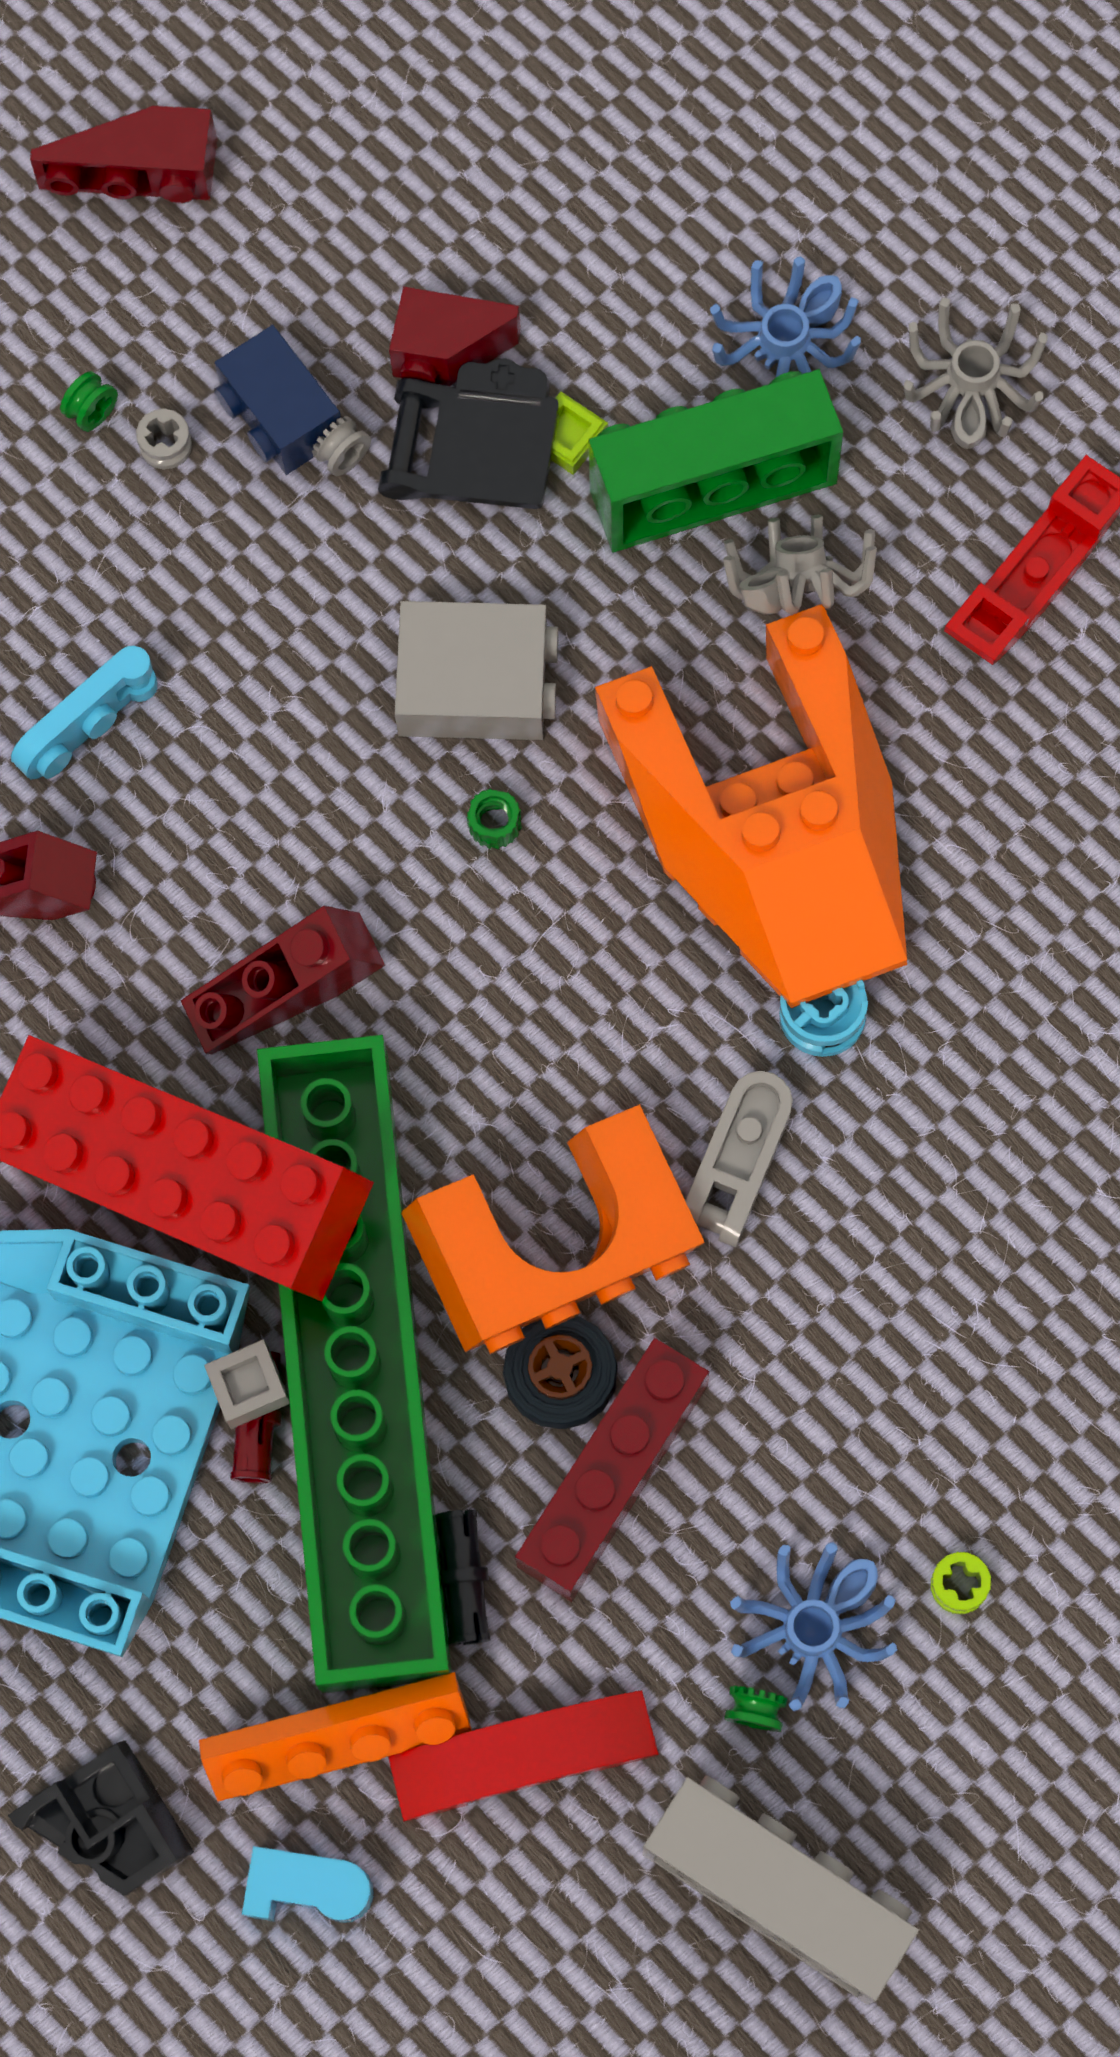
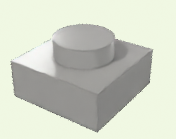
[204,1339,290,1429]

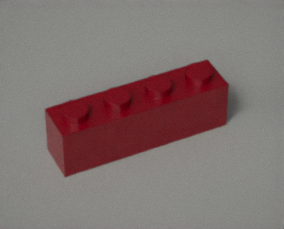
[515,1337,709,1602]

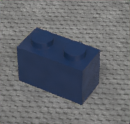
[214,325,341,475]

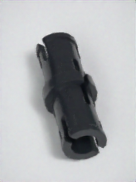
[435,1509,491,1646]

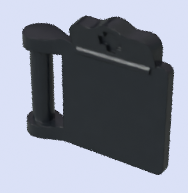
[378,358,559,509]

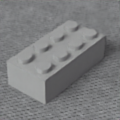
[643,1775,919,2005]

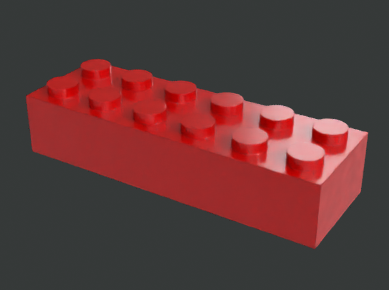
[0,1035,374,1301]

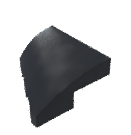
[8,1740,194,1896]

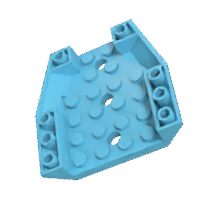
[0,1229,250,1657]

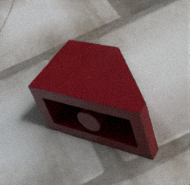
[389,286,521,386]
[0,830,97,920]

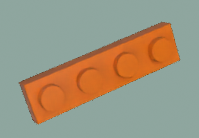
[199,1672,472,1802]

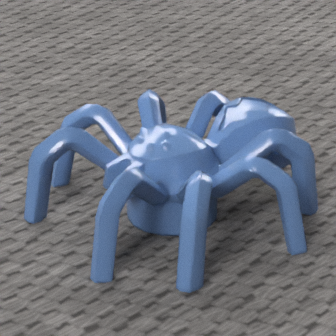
[710,256,861,378]
[730,1542,897,1711]

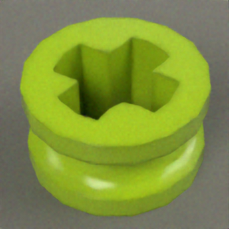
[930,1552,991,1614]

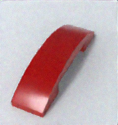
[944,455,1120,665]
[388,1690,659,1822]

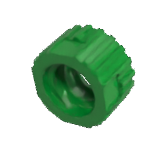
[467,788,522,849]

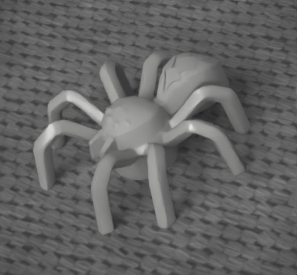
[904,298,1048,449]
[723,514,877,615]

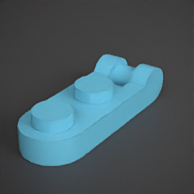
[11,646,158,780]

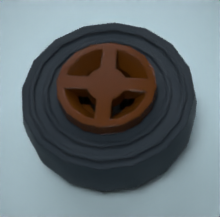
[503,1316,618,1429]

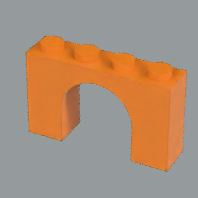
[401,1104,705,1354]

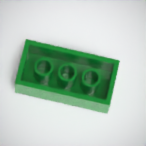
[589,369,843,553]

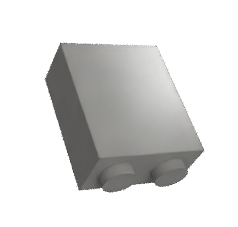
[395,601,558,740]

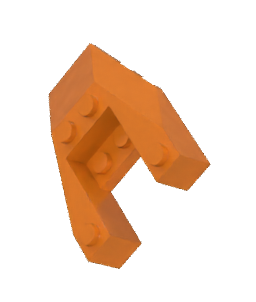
[595,604,907,1008]

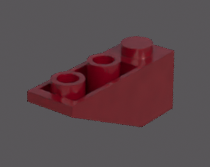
[30,105,217,203]
[180,906,385,1055]

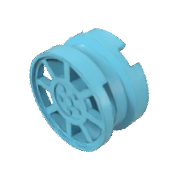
[779,980,868,1057]

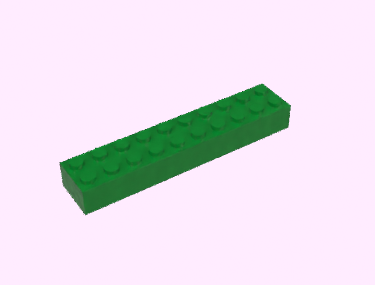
[257,1035,452,1694]

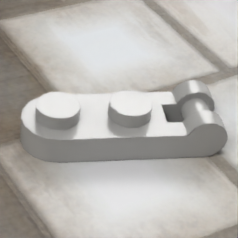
[685,1071,793,1248]

